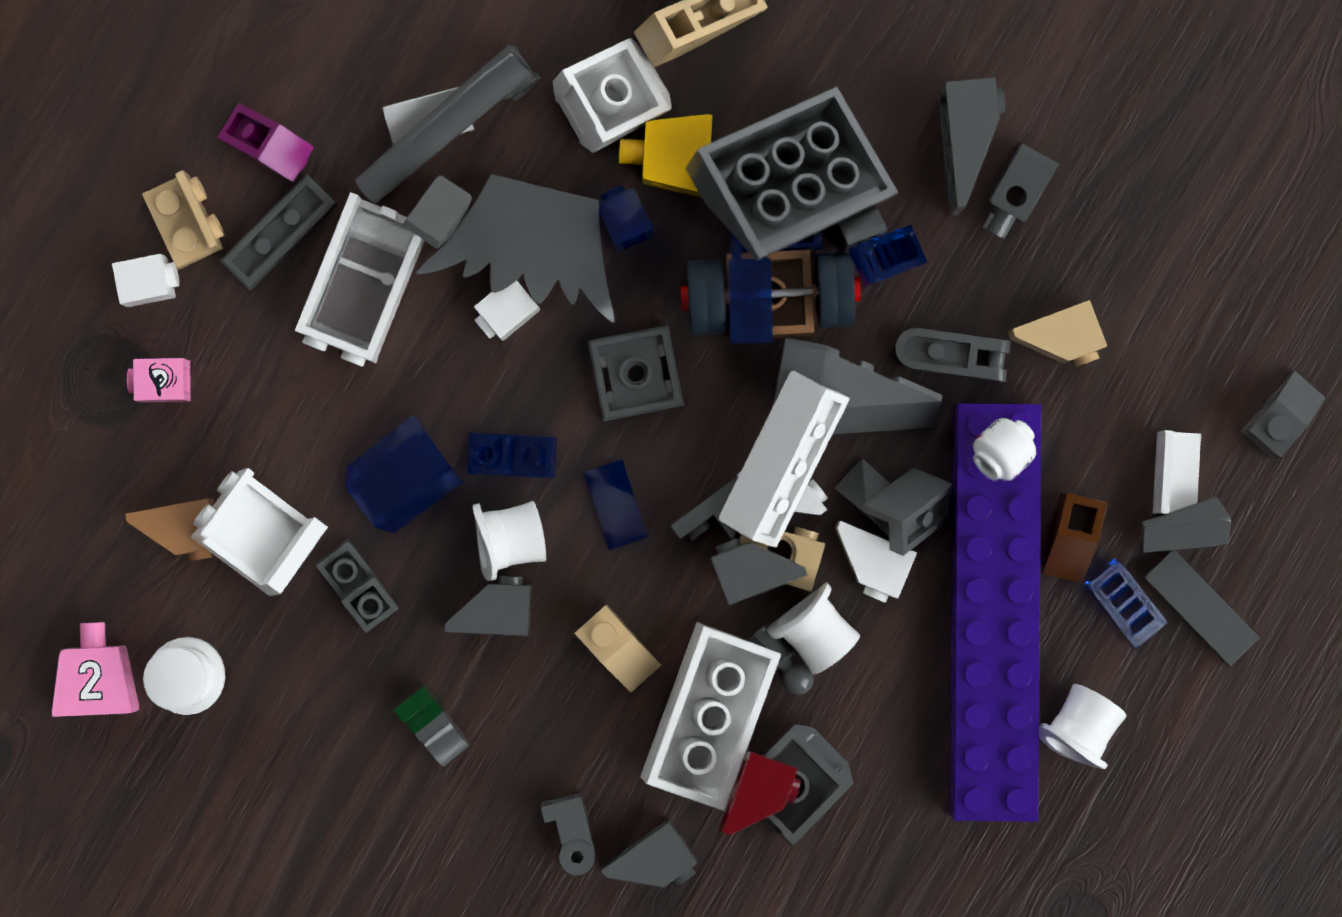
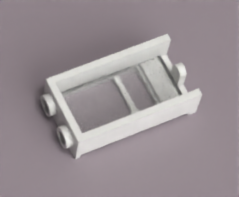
[295,192,424,367]

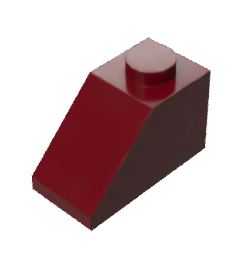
[718,752,801,835]

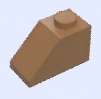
[125,499,215,562]

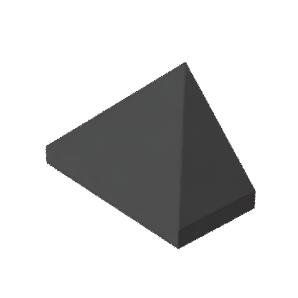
[834,458,890,538]

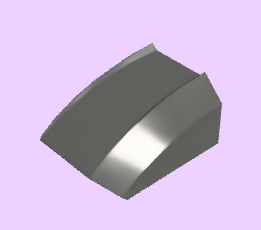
[733,724,853,846]

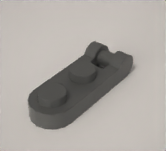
[894,328,1011,383]

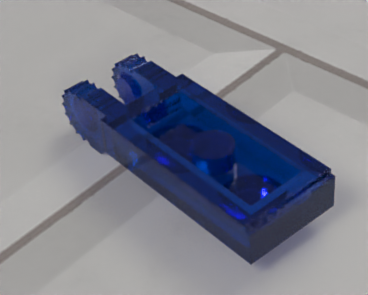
[729,233,773,344]

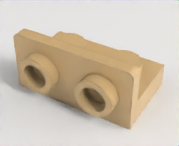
[142,170,225,269]

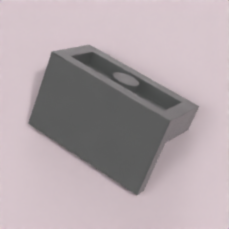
[863,468,953,556]

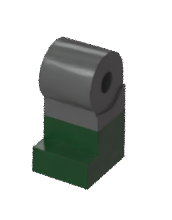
[393,685,470,767]

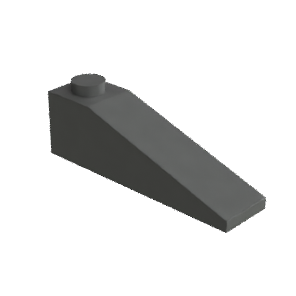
[771,338,943,434]

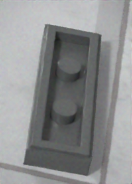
[220,174,337,291]
[1142,550,1260,666]

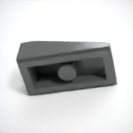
[1140,497,1231,553]

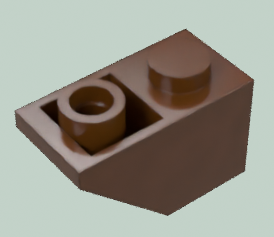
[1041,493,1108,583]

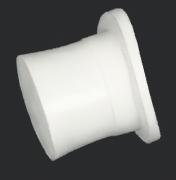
[473,501,546,581]
[767,582,860,674]
[143,637,225,715]
[1039,684,1127,769]

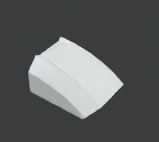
[552,38,672,153]

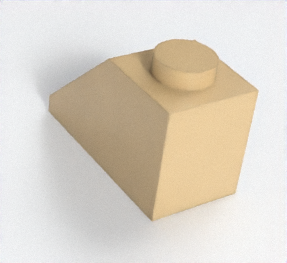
[1008,300,1107,367]
[575,604,661,693]

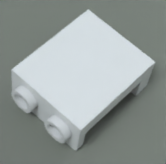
[191,468,328,596]

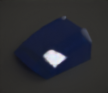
[345,415,465,533]

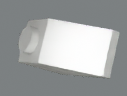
[835,521,917,603]

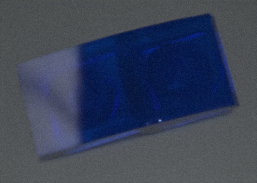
[467,433,557,479]

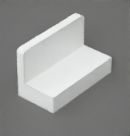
[1153,430,1201,514]

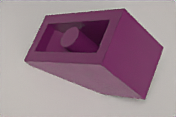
[217,103,314,182]

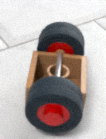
[680,250,861,340]

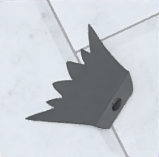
[416,174,615,323]

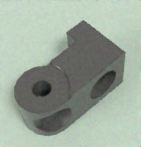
[541,792,596,875]

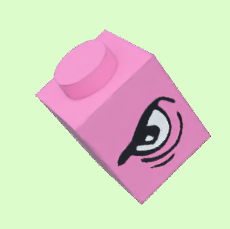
[127,358,191,402]

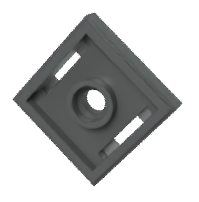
[588,325,684,422]

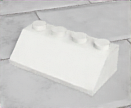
[640,622,781,811]

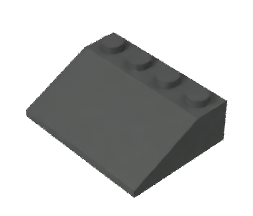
[685,87,898,261]

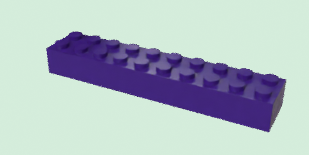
[950,404,1041,822]

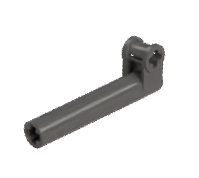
[355,45,541,204]

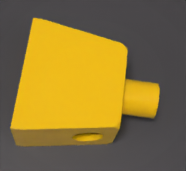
[619,114,712,198]

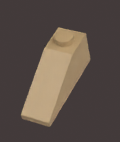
[634,0,768,68]

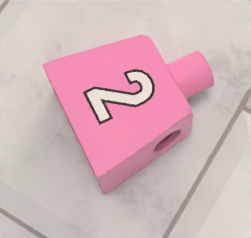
[52,622,139,717]

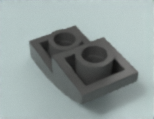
[315,538,399,633]

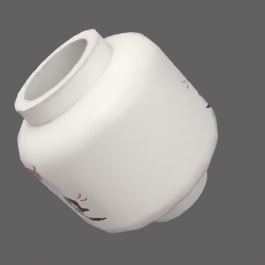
[973,418,1036,480]

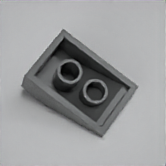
[937,77,1005,216]

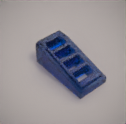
[848,225,927,287]
[1083,559,1168,649]

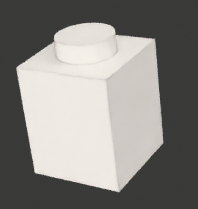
[112,254,180,307]
[474,281,540,341]

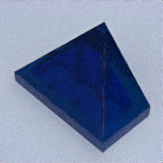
[584,459,648,550]

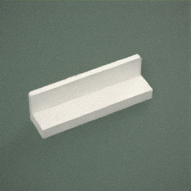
[719,371,850,548]

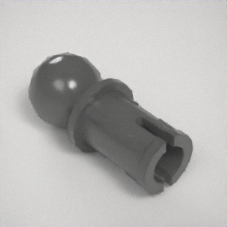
[748,623,814,695]

